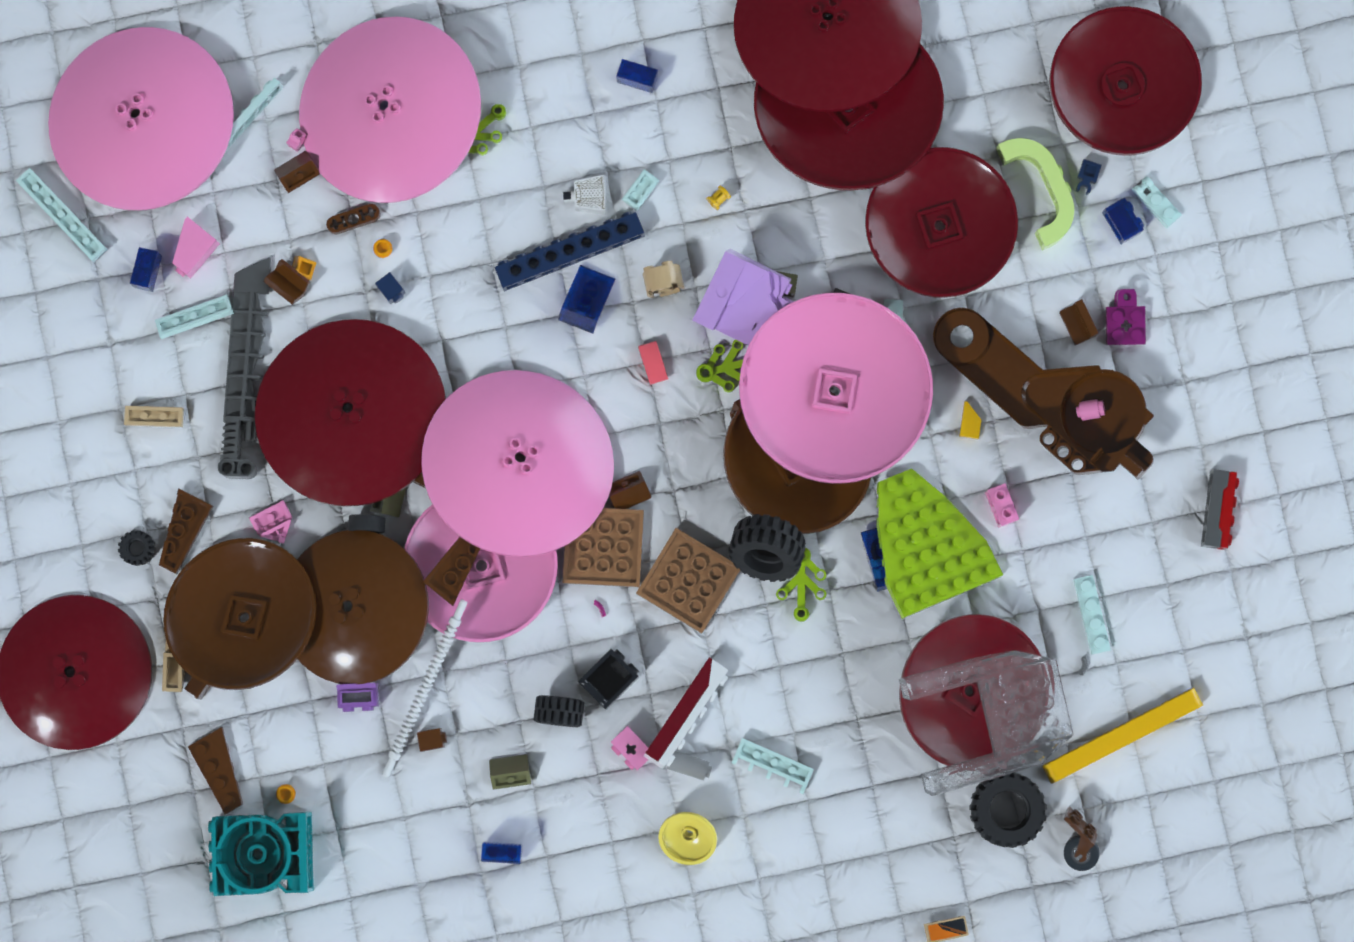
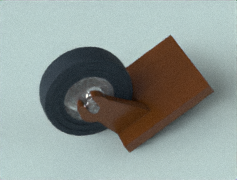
[1064,807,1099,871]

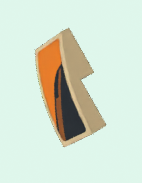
[924,916,969,942]

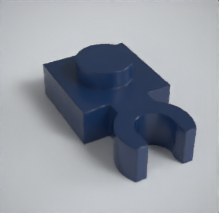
[1076,159,1102,195]

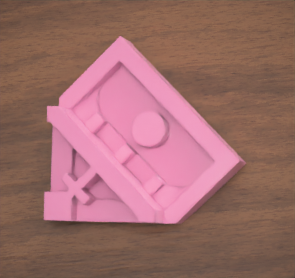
[249,499,292,544]

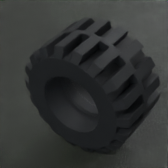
[533,695,585,727]

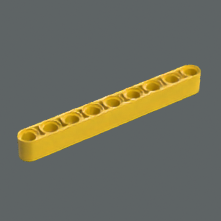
[1042,688,1203,784]

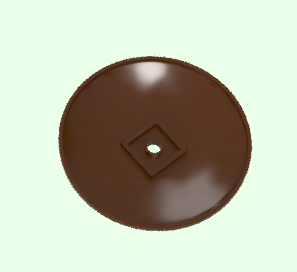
[723,391,871,534]
[297,530,429,685]
[163,538,316,690]

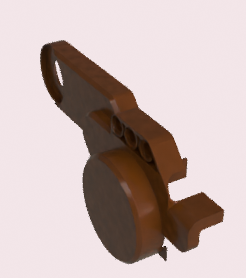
[933,308,1154,480]

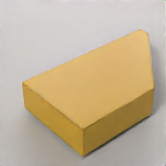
[959,401,981,439]

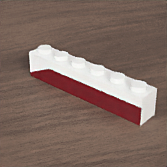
[644,657,728,769]

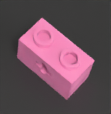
[611,726,648,770]

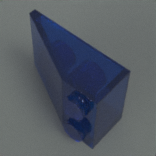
[558,265,615,334]

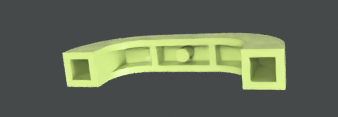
[996,138,1074,251]

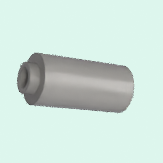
[667,751,712,781]

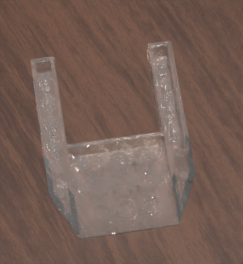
[899,650,1074,796]

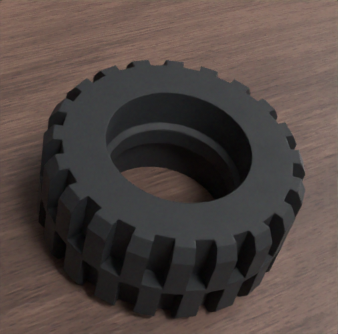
[728,514,806,582]
[969,772,1047,848]

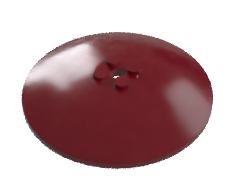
[865,147,1018,298]
[0,595,152,750]
[899,614,1049,771]

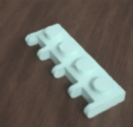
[732,738,814,794]

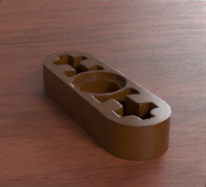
[326,204,381,235]

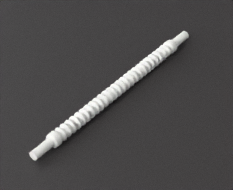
[382,599,468,777]

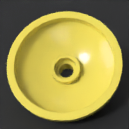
[658,812,717,865]

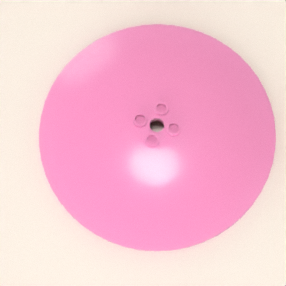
[299,17,481,203]
[48,27,234,210]
[739,293,933,483]
[421,370,614,557]

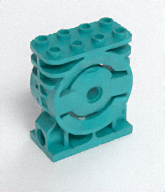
[208,812,314,896]

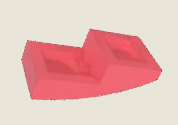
[638,341,668,385]

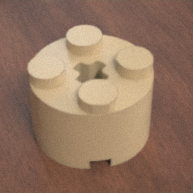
[643,261,685,298]

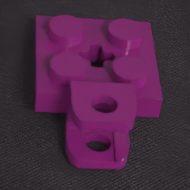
[1106,289,1146,345]

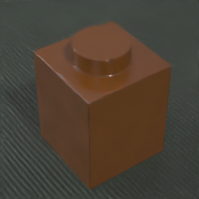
[417,728,447,752]

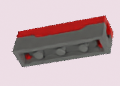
[1201,469,1239,550]

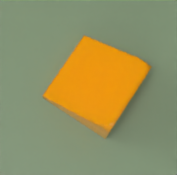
[292,256,316,280]

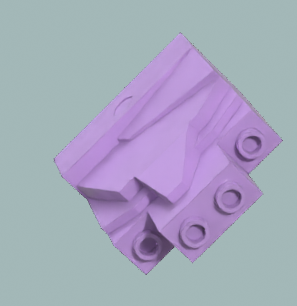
[693,249,794,345]

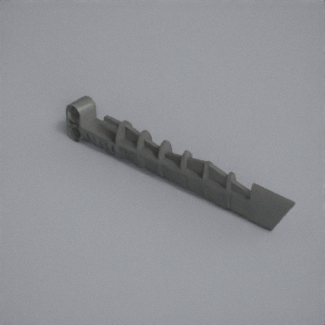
[218,258,271,479]

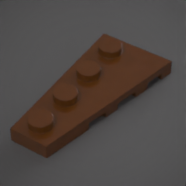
[159,488,214,574]
[423,536,481,606]
[188,727,243,814]

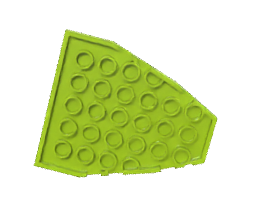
[877,469,1003,619]

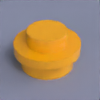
[373,239,393,258]
[276,784,296,804]

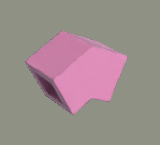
[286,128,307,152]

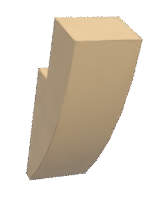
[162,641,185,692]

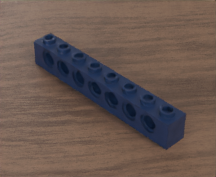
[494,211,645,292]

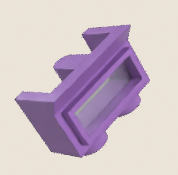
[336,683,379,712]

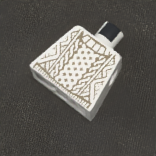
[563,175,606,215]

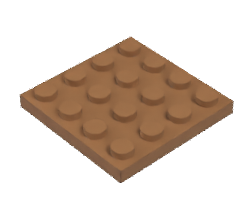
[563,508,644,587]
[636,528,740,634]

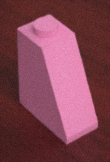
[172,217,220,279]

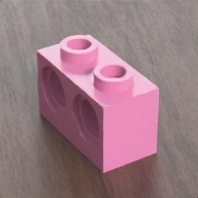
[985,483,1019,528]

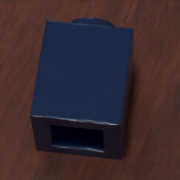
[375,272,405,304]

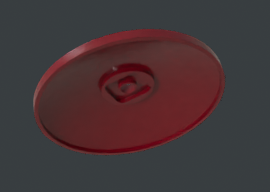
[1049,6,1202,156]

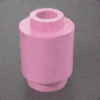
[1076,399,1105,421]

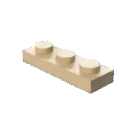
[124,406,184,427]

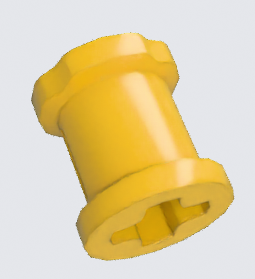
[706,185,731,210]

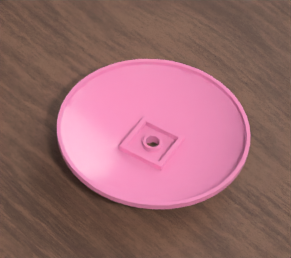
[404,505,558,642]

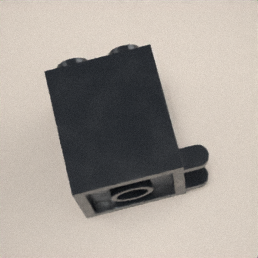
[578,649,639,710]

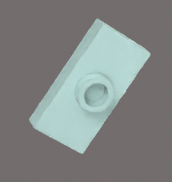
[622,169,660,211]

